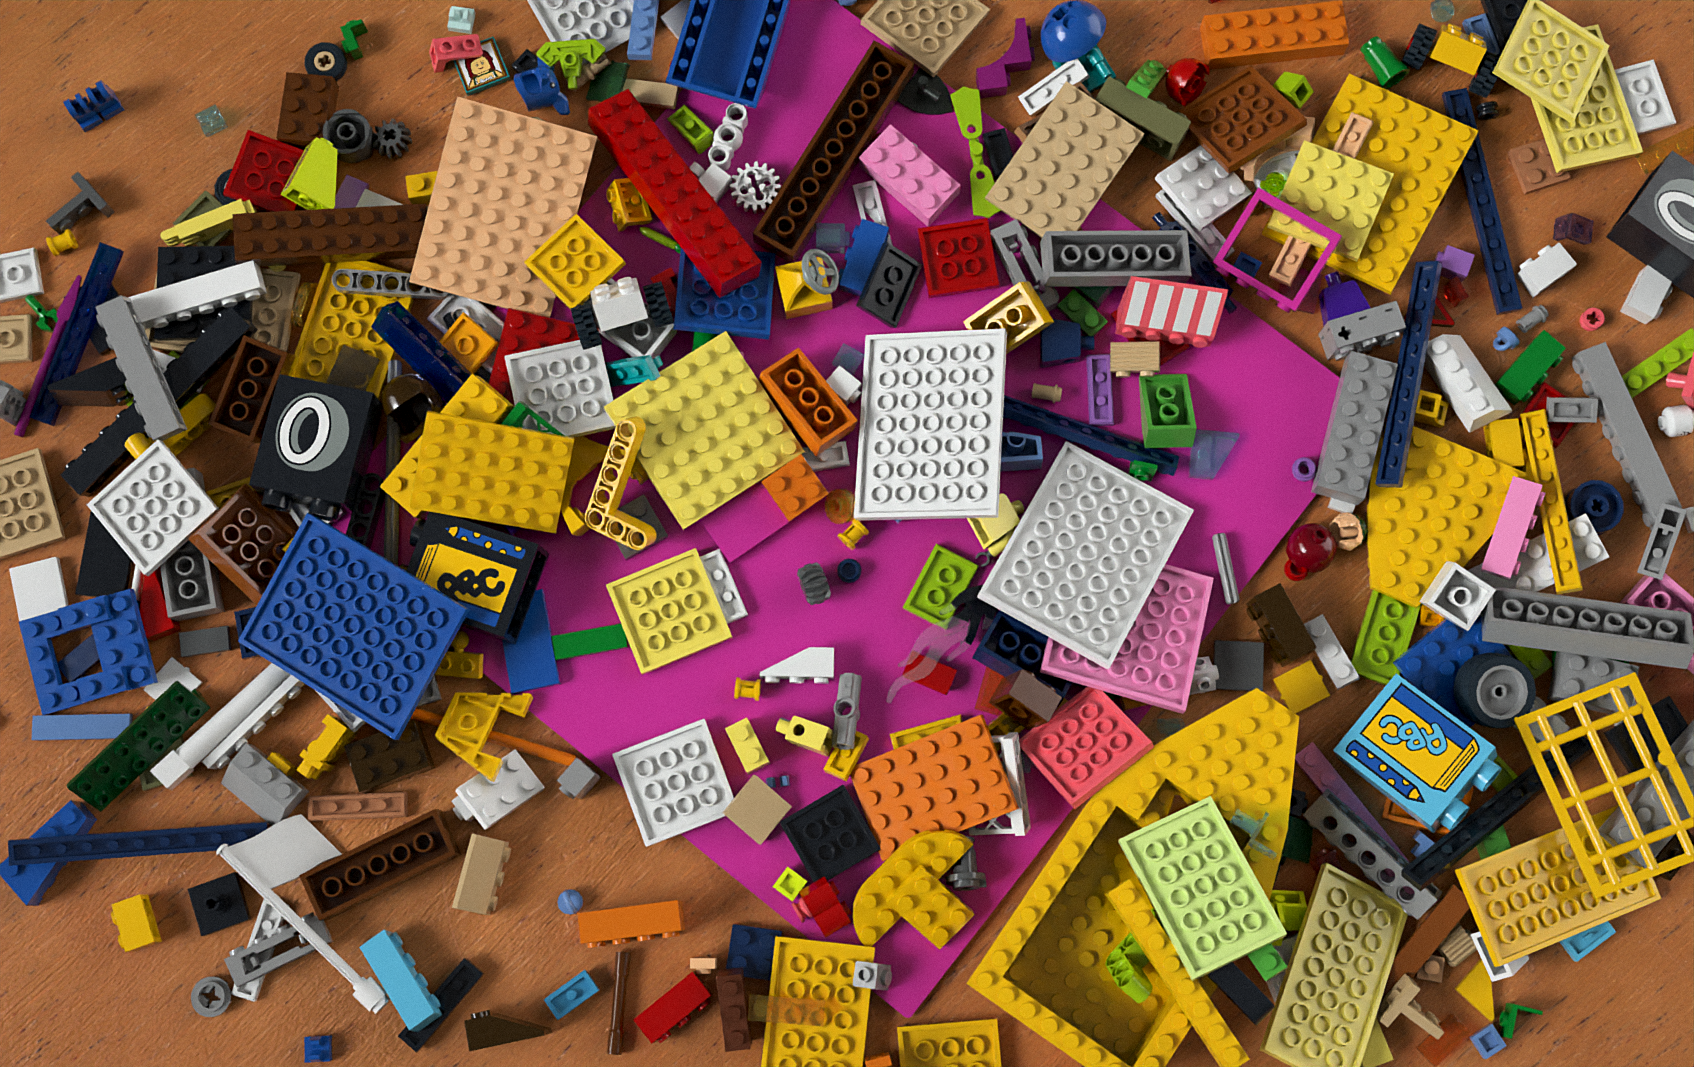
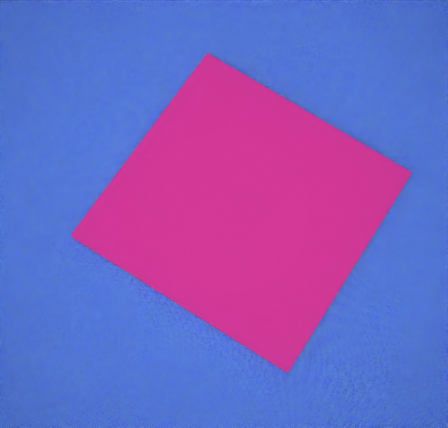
[331,0,1340,1018]

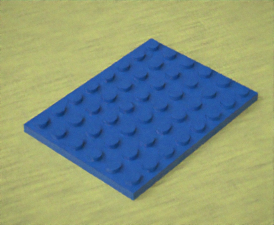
[238,513,470,740]

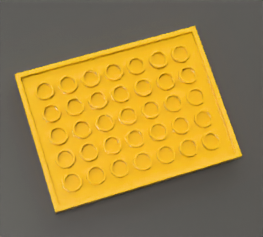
[1262,74,1479,295]

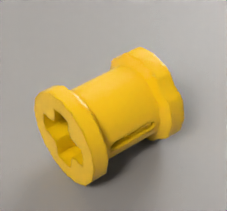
[46,229,78,257]
[837,519,869,550]
[734,677,761,701]

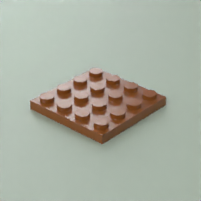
[1175,66,1307,174]

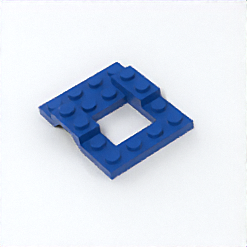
[19,589,158,715]

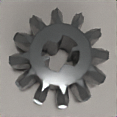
[372,118,412,160]
[797,562,831,605]

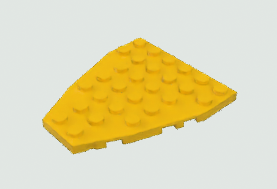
[1366,422,1526,608]

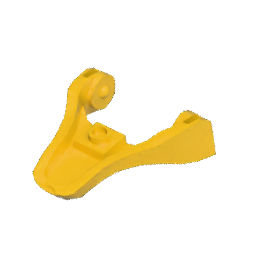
[561,436,649,536]

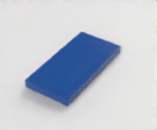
[502,589,560,694]

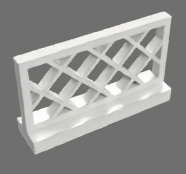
[969,732,1031,836]

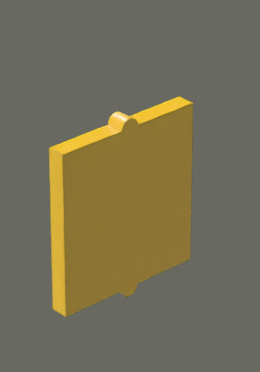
[1273,660,1330,714]

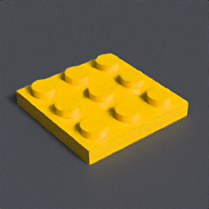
[524,214,626,310]

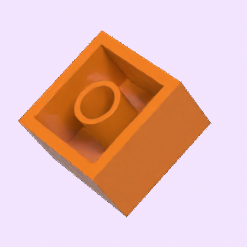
[761,454,829,521]

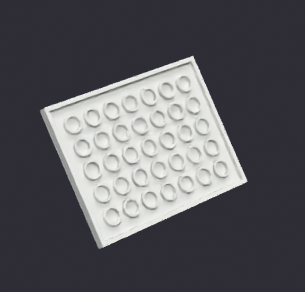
[854,328,1007,520]
[977,441,1194,669]

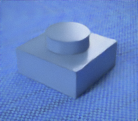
[1469,1023,1507,1059]

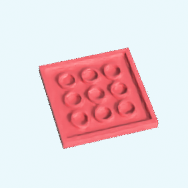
[1019,686,1154,809]

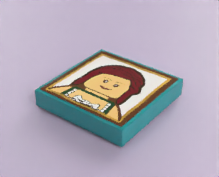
[453,37,511,96]

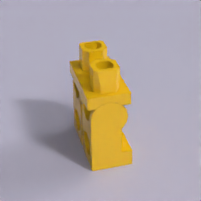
[297,714,359,780]

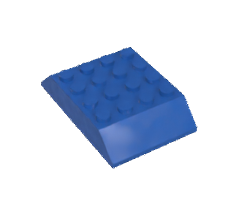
[666,0,791,109]

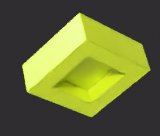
[772,866,807,902]

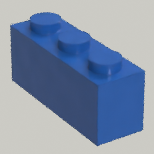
[839,219,890,297]

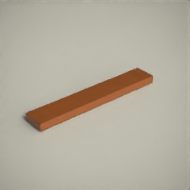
[1381,884,1470,1000]

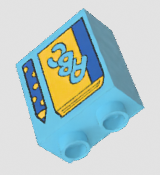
[1333,673,1502,833]

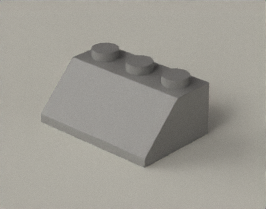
[221,743,309,826]

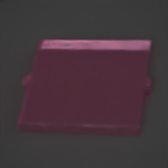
[1275,268,1323,314]

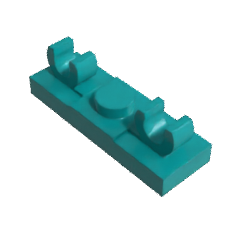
[605,355,663,387]

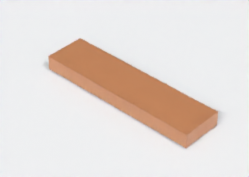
[308,792,408,821]

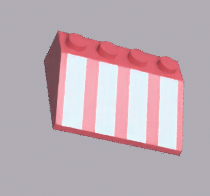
[1115,276,1228,348]

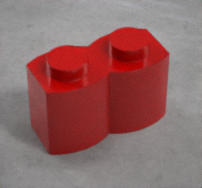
[799,876,852,938]

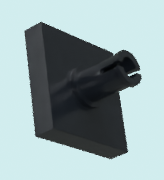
[187,872,252,936]

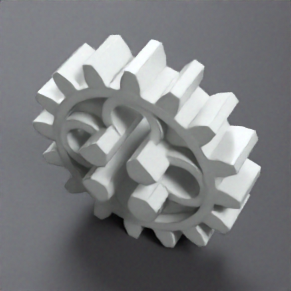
[730,161,781,214]

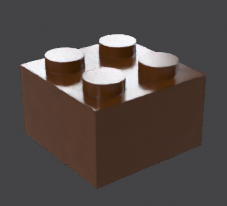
[989,669,1062,730]

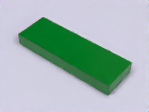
[552,624,628,661]

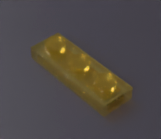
[748,994,825,1026]

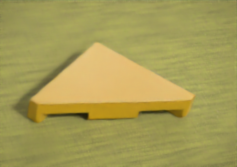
[1454,959,1494,1022]

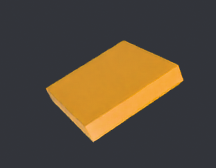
[433,312,499,379]

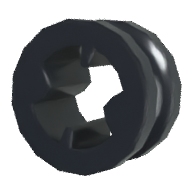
[1476,101,1499,120]

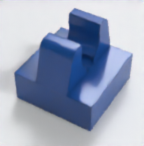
[304,1035,332,1063]

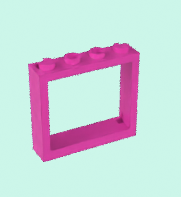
[1213,187,1342,313]

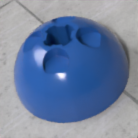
[1041,0,1106,62]

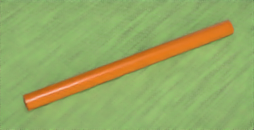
[411,708,577,766]

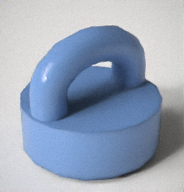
[1493,327,1519,351]
[557,889,583,914]

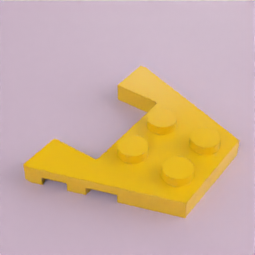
[435,692,533,782]

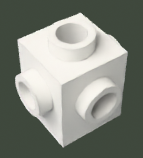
[1189,656,1219,695]

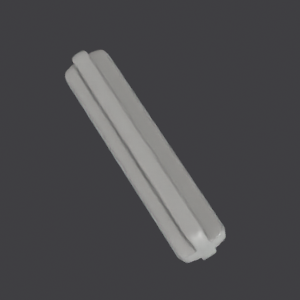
[1212,533,1240,604]

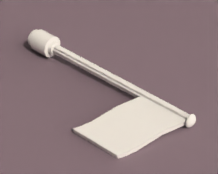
[216,814,390,1014]

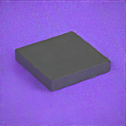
[1213,640,1264,691]

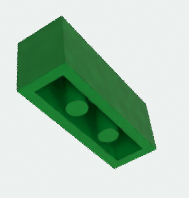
[1495,330,1566,405]

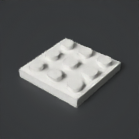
[1155,145,1252,232]

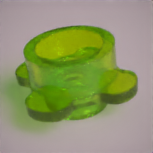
[1260,172,1287,197]

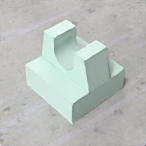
[447,6,476,34]

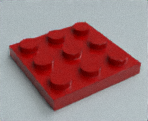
[223,130,304,212]
[917,218,999,298]

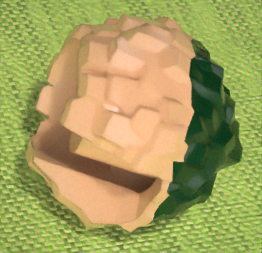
[1329,512,1368,551]

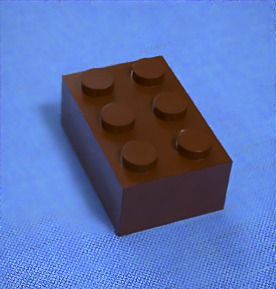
[276,72,339,150]

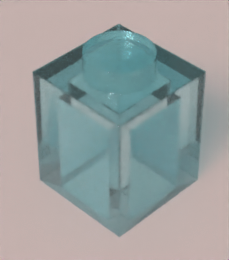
[816,223,850,254]

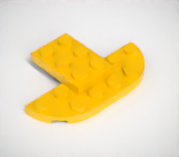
[853,829,975,950]

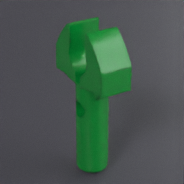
[25,294,58,333]

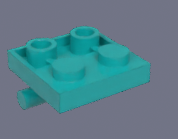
[1052,44,1116,93]

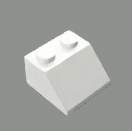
[1419,561,1496,631]

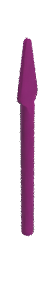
[14,275,82,438]

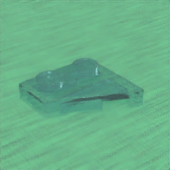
[1188,429,1239,480]

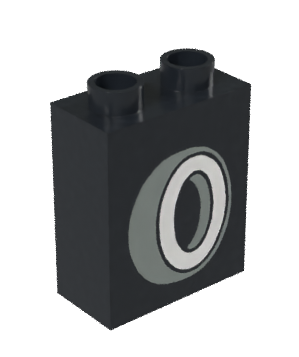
[1606,151,1694,298]
[249,374,383,522]

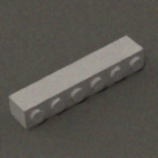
[95,295,188,441]

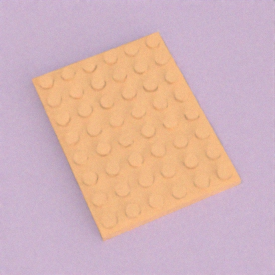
[409,96,597,318]

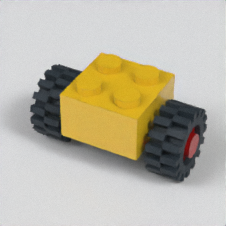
[1402,23,1500,98]

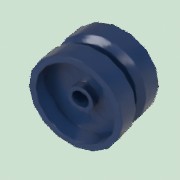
[1564,480,1624,536]

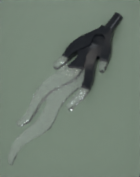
[886,585,997,703]

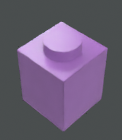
[1434,245,1475,283]

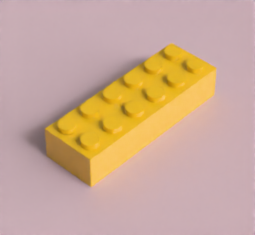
[380,374,515,519]

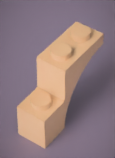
[1241,116,1315,181]

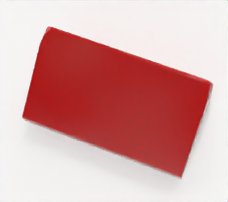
[902,651,958,695]

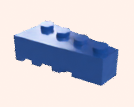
[0,800,97,906]

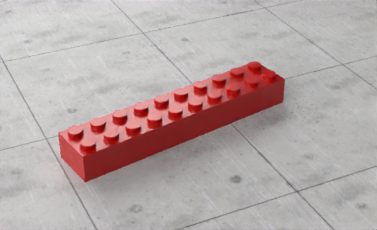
[588,89,761,298]

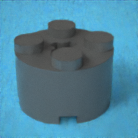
[323,109,375,163]

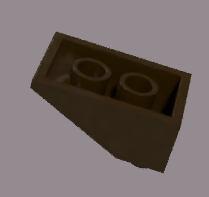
[464,1010,552,1051]

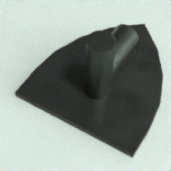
[897,68,953,115]

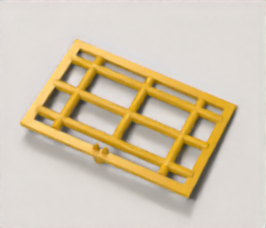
[1514,672,1694,899]

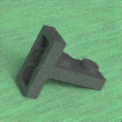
[46,172,115,235]

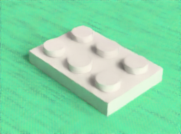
[455,749,545,830]

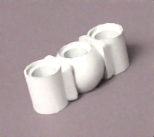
[708,103,748,171]

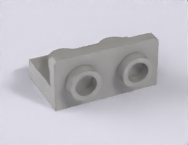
[0,380,27,426]

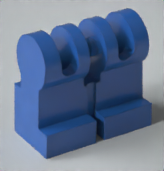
[63,80,124,132]

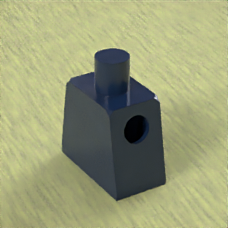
[1040,319,1094,368]

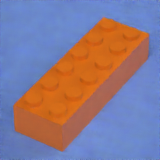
[1200,0,1349,70]

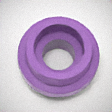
[1292,457,1316,482]

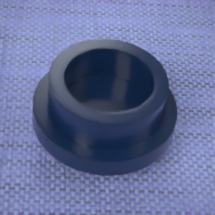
[837,559,861,583]

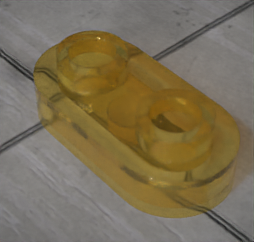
[291,282,318,328]

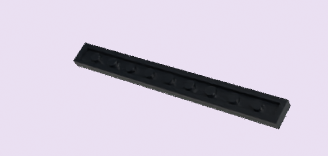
[1401,736,1594,892]

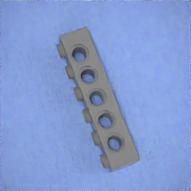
[1303,788,1442,920]

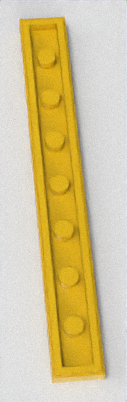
[1520,409,1583,595]

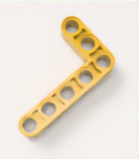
[585,416,657,550]

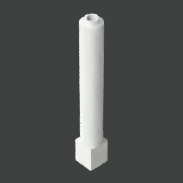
[150,663,290,791]

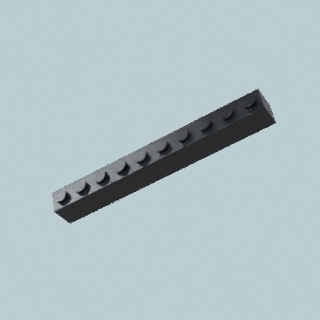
[61,306,258,497]

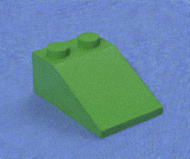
[1139,374,1197,448]

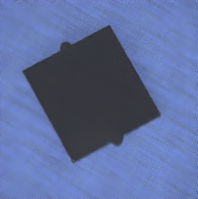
[326,345,380,391]

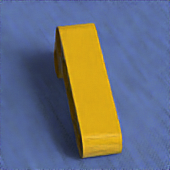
[125,393,216,459]

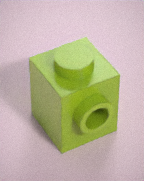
[1273,71,1314,109]

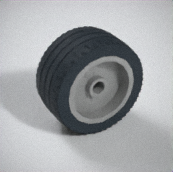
[1453,653,1536,729]

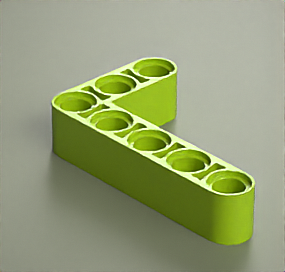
[1105,908,1170,1003]

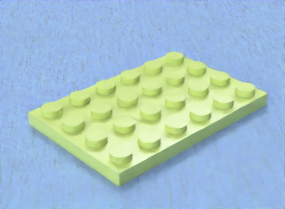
[1119,796,1287,981]

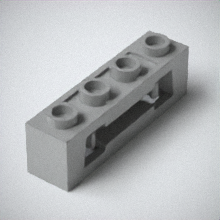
[990,219,1059,312]
[224,912,333,987]

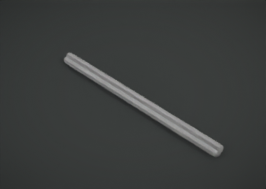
[384,360,402,566]

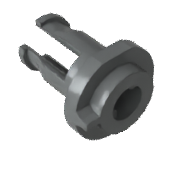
[946,836,987,891]

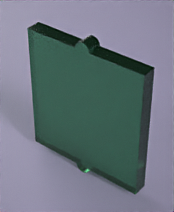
[586,60,630,102]
[1281,816,1313,864]

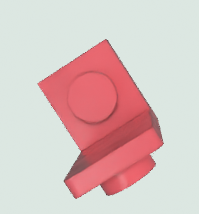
[429,34,483,73]

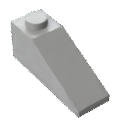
[1637,502,1687,580]

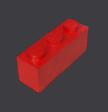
[633,971,713,1044]

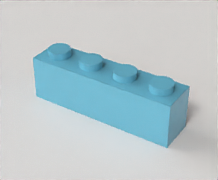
[359,930,443,1032]

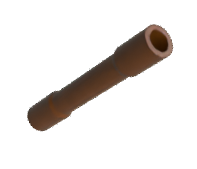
[607,952,631,1055]

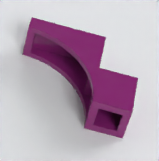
[975,18,1035,99]

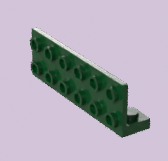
[66,681,210,812]

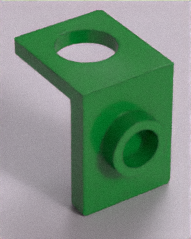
[1128,460,1158,481]
[1499,1003,1543,1039]

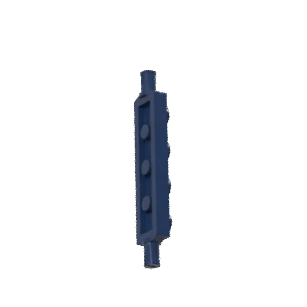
[1152,212,1237,314]

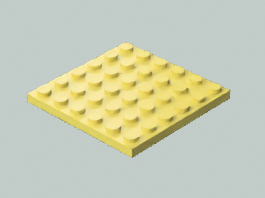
[604,331,805,530]

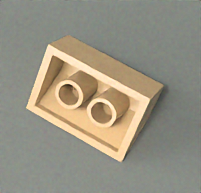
[452,834,511,915]

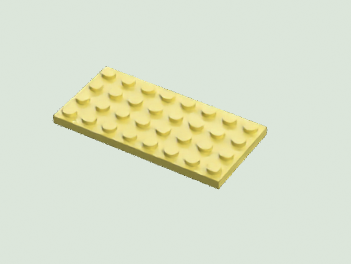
[1260,863,1408,1067]

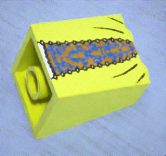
[281,137,338,210]

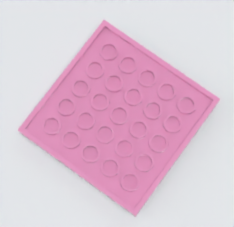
[1040,564,1214,714]

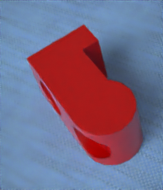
[650,267,677,316]

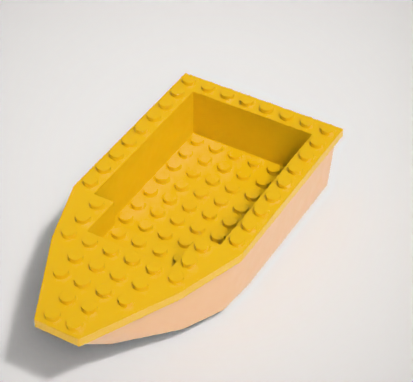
[966,688,1299,1067]

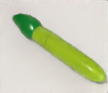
[639,227,681,254]

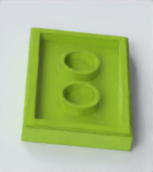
[903,544,979,631]

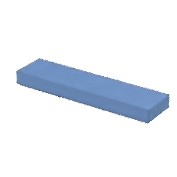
[31,714,133,741]

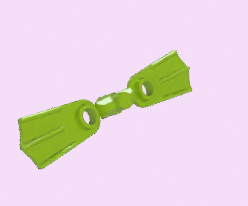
[950,86,1001,218]

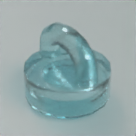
[1430,0,1455,22]

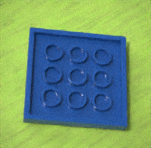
[673,248,775,340]
[1393,614,1513,728]

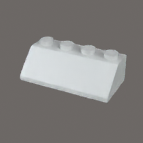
[1424,334,1512,433]

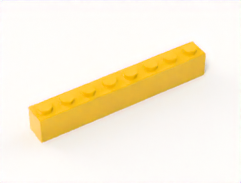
[1105,879,1250,1067]

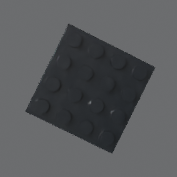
[154,246,253,341]

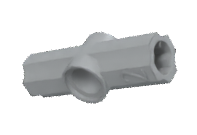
[832,673,862,750]

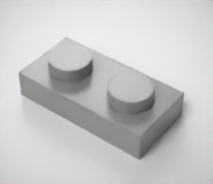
[1546,397,1598,423]

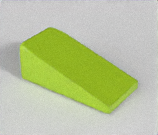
[667,104,714,154]

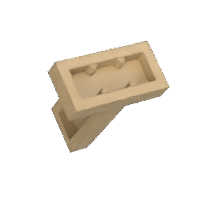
[1376,974,1445,1040]

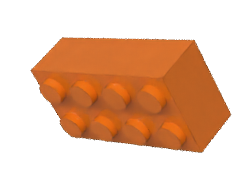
[758,347,858,456]
[577,900,685,948]

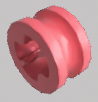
[1580,308,1604,331]
[791,898,813,923]

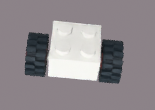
[571,277,674,350]

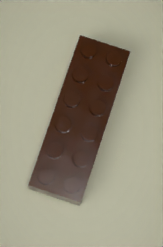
[299,809,461,921]

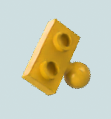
[435,630,483,679]

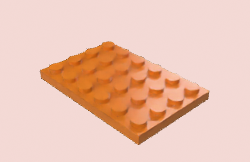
[850,714,1019,861]

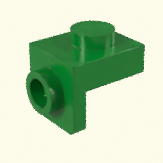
[340,19,368,60]

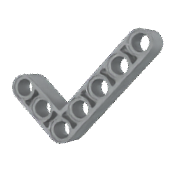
[332,269,450,300]

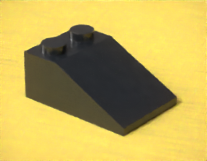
[47,357,134,407]

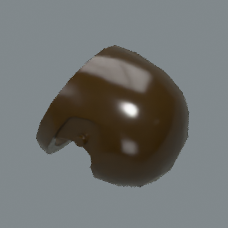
[381,373,446,444]

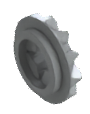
[191,977,232,1017]

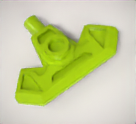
[536,39,606,90]

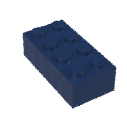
[972,610,1072,707]

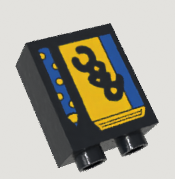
[399,512,549,645]

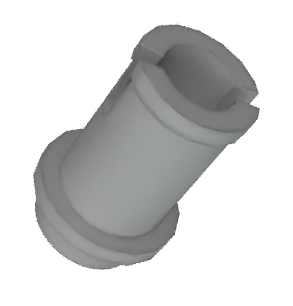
[1516,305,1549,333]

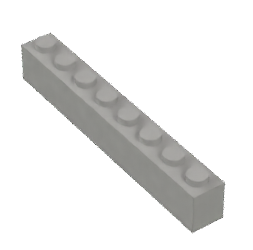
[1572,342,1686,531]

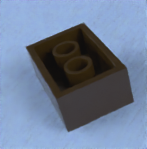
[1246,583,1317,667]
[344,720,435,794]

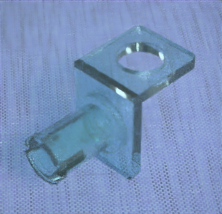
[1230,809,1277,860]

